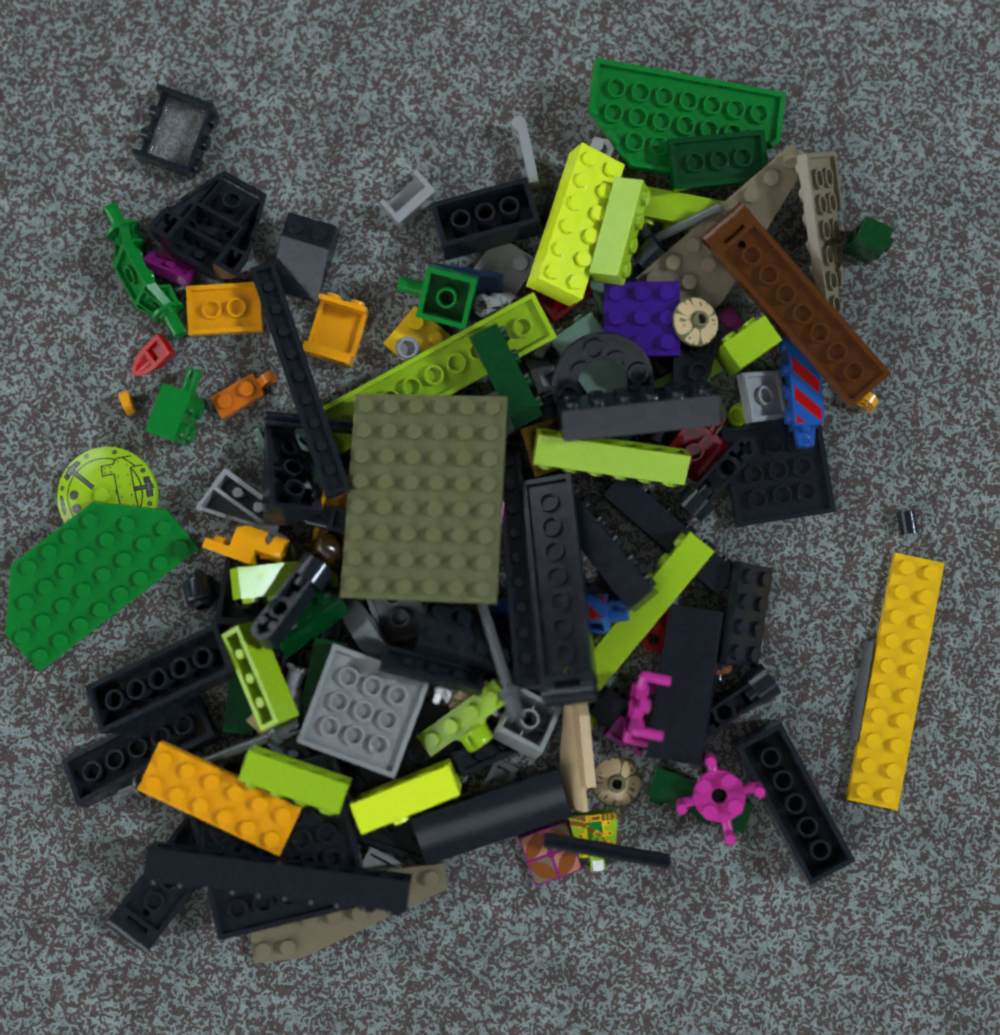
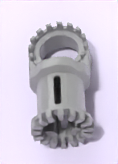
[473,292,521,317]
[285,663,308,713]

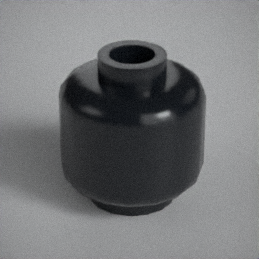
[182,571,219,610]

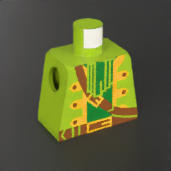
[568,808,618,871]

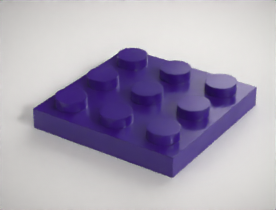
[604,281,680,358]

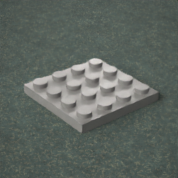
[297,643,430,779]

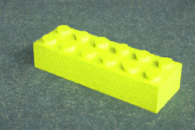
[526,142,625,307]

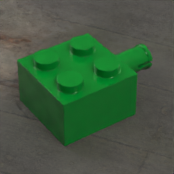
[397,264,480,329]
[145,367,205,447]

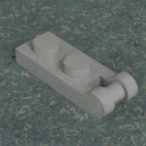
[511,116,539,190]

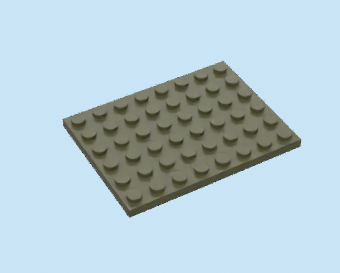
[340,394,508,605]

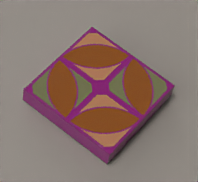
[518,820,583,887]

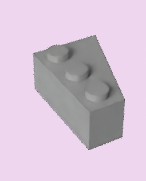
[195,467,282,532]

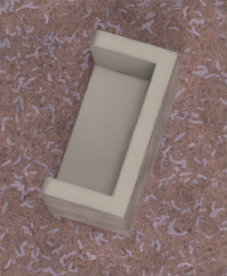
[379,169,437,230]

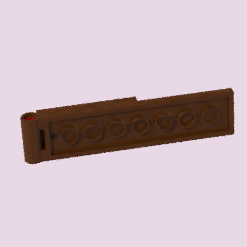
[700,202,892,408]

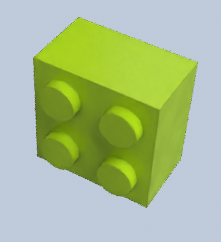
[715,315,782,377]

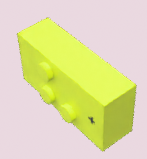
[350,757,462,835]

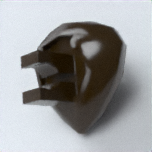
[304,531,344,573]

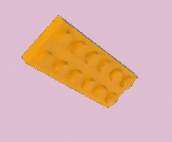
[137,740,303,856]

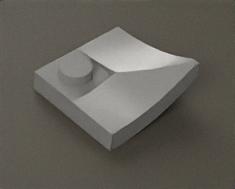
[473,243,535,303]

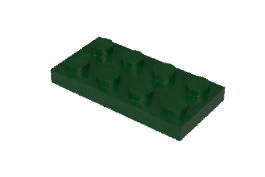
[666,130,768,192]

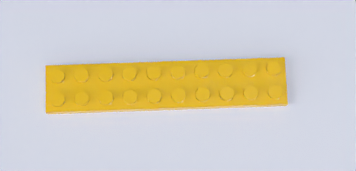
[846,553,945,811]

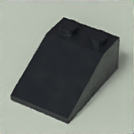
[275,212,340,303]
[215,556,278,628]

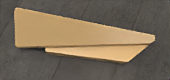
[559,703,596,812]

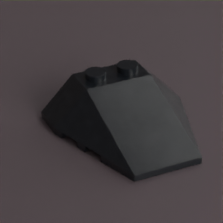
[147,171,267,280]

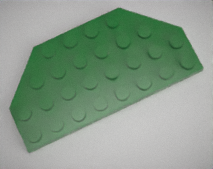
[588,58,786,176]
[5,501,200,672]

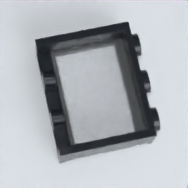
[132,84,219,180]

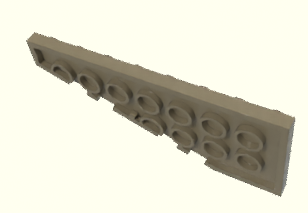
[635,143,801,322]
[795,151,843,314]
[250,861,448,963]

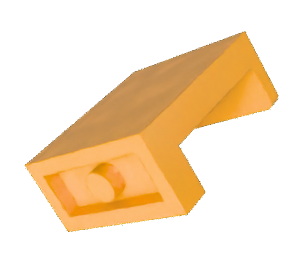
[303,292,369,368]

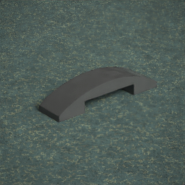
[338,592,397,660]

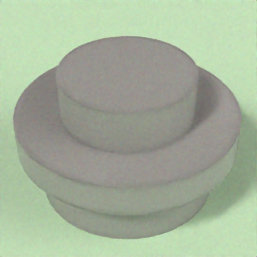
[395,336,420,362]

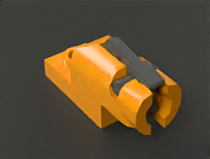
[202,522,290,565]

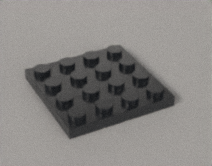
[720,419,836,528]

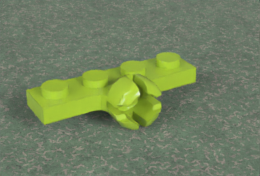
[417,678,505,757]

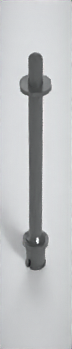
[477,604,525,722]
[116,717,303,799]

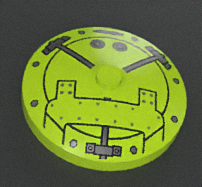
[57,447,159,523]

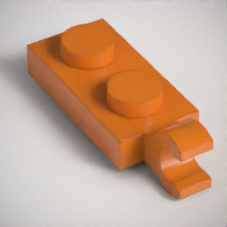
[210,370,278,420]

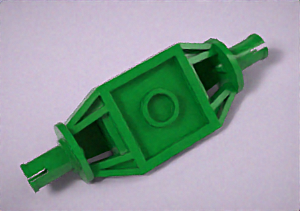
[103,203,188,339]

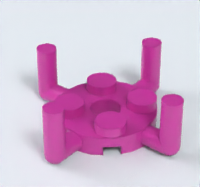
[621,671,671,748]
[676,752,765,845]

